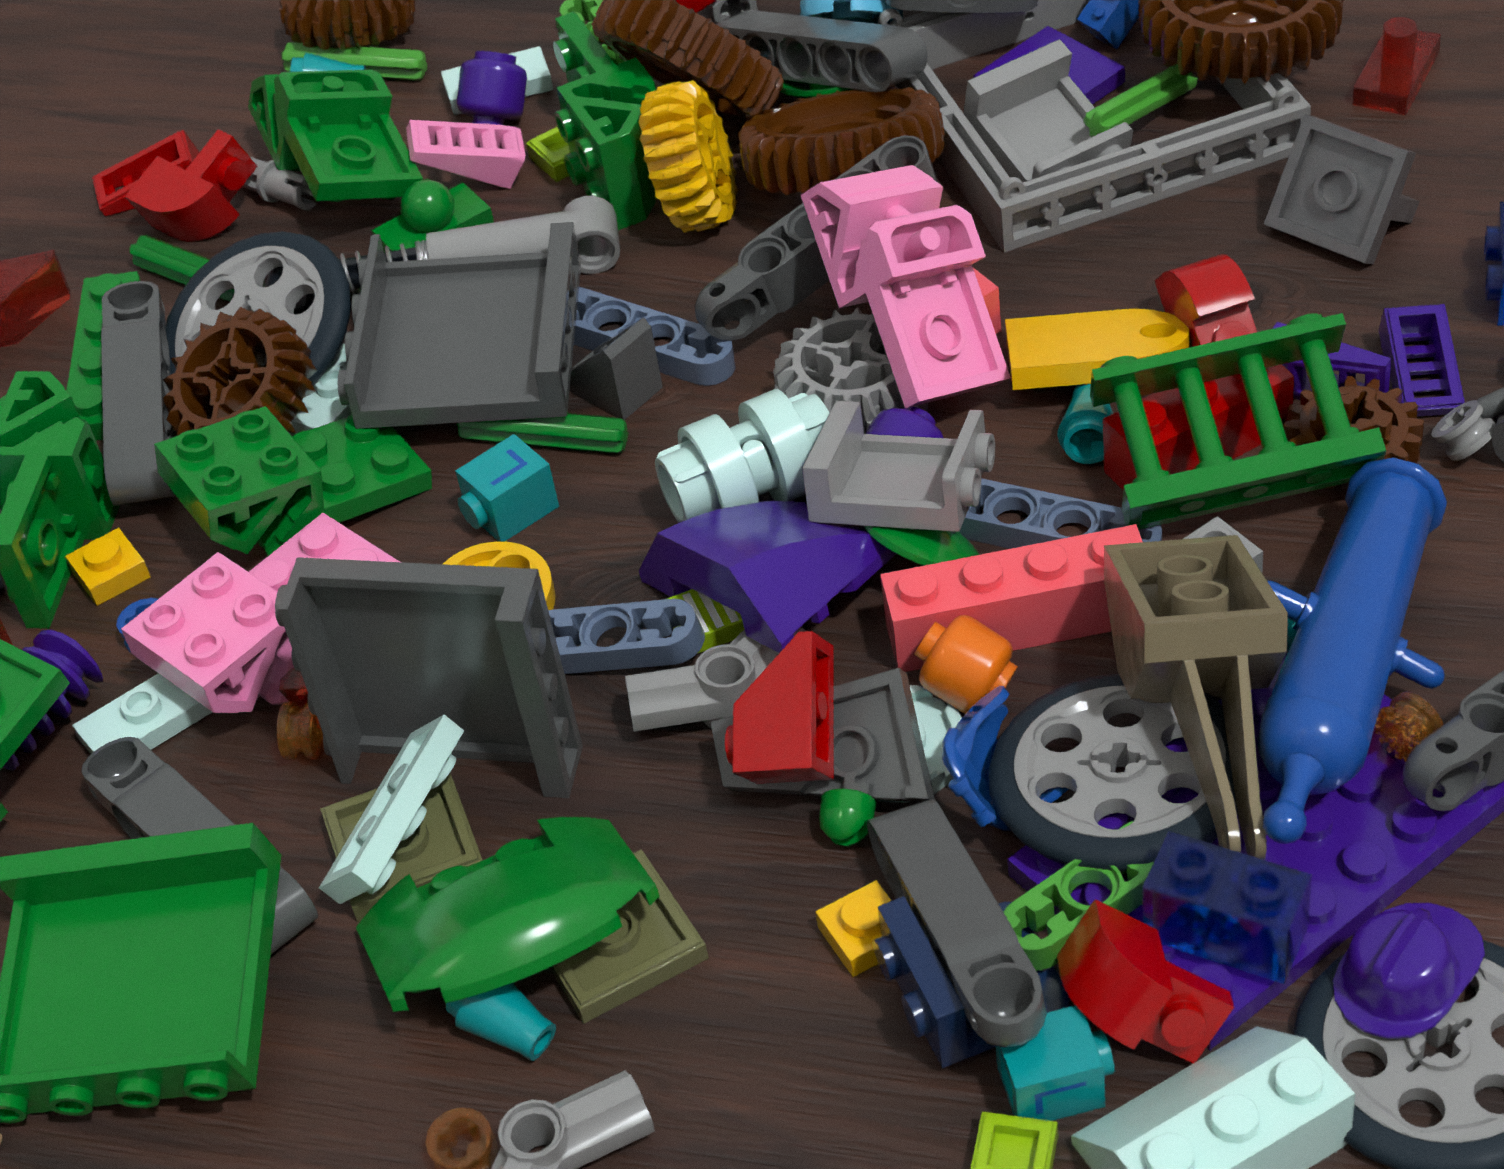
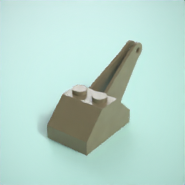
[1104,535,1288,864]

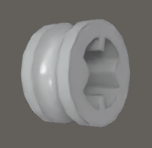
[1431,400,1496,461]

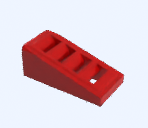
[92,130,199,216]

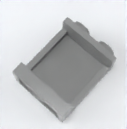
[964,39,1133,183]
[802,401,995,532]

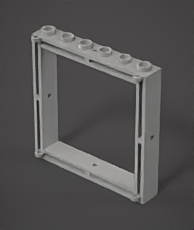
[878,0,1311,252]

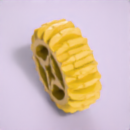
[638,80,738,232]

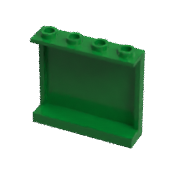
[0,823,281,1123]

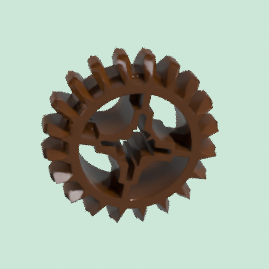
[279,0,416,51]
[163,307,317,435]

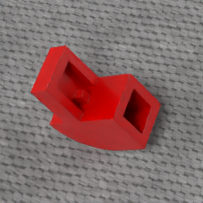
[125,129,258,241]
[1154,254,1257,347]
[1057,899,1235,1063]

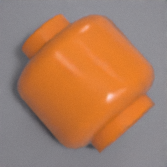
[914,615,1018,714]

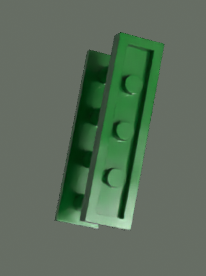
[1090,313,1387,530]

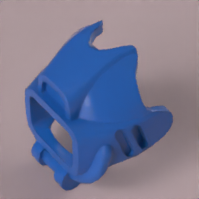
[941,685,1068,831]

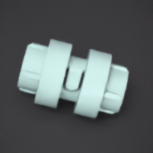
[655,389,830,523]

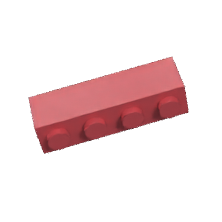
[880,524,1143,672]

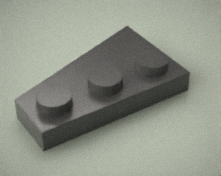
[710,668,935,802]

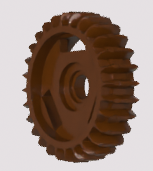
[592,0,784,124]
[1139,0,1343,86]
[739,86,945,195]

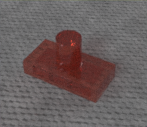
[1352,17,1441,116]

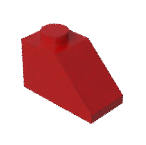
[725,631,834,784]

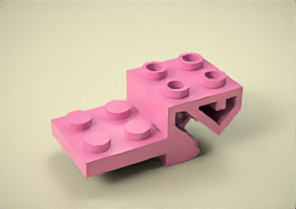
[801,165,1011,409]
[121,513,400,713]

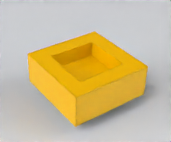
[65,527,151,606]
[815,880,892,977]

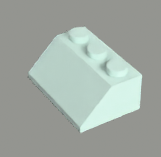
[1071,1026,1355,1169]

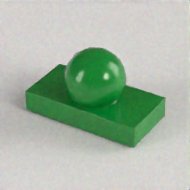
[371,179,494,252]

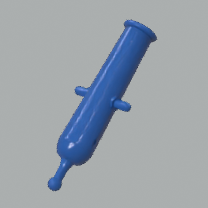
[1258,457,1447,844]

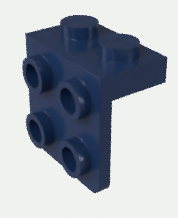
[872,896,1072,1068]

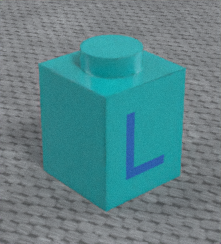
[455,434,559,541]
[996,1006,1115,1121]

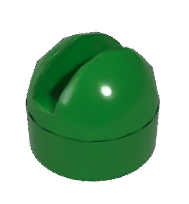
[819,789,876,847]

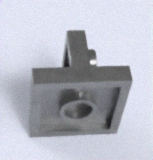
[1264,114,1420,264]

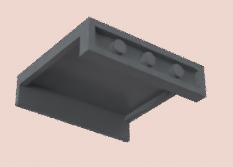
[337,222,581,429]
[275,557,583,798]

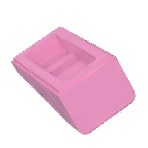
[406,120,525,189]

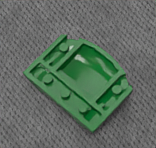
[356,817,660,1012]

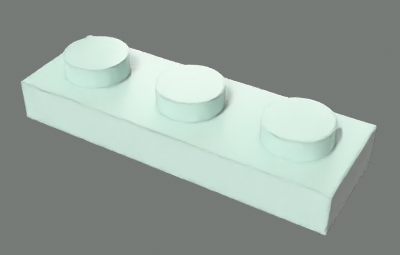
[319,715,464,904]

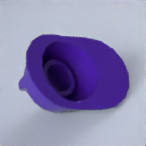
[1333,903,1485,1039]

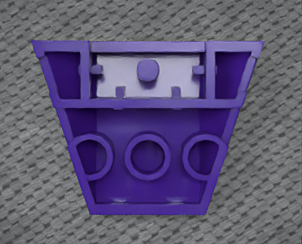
[639,501,896,653]

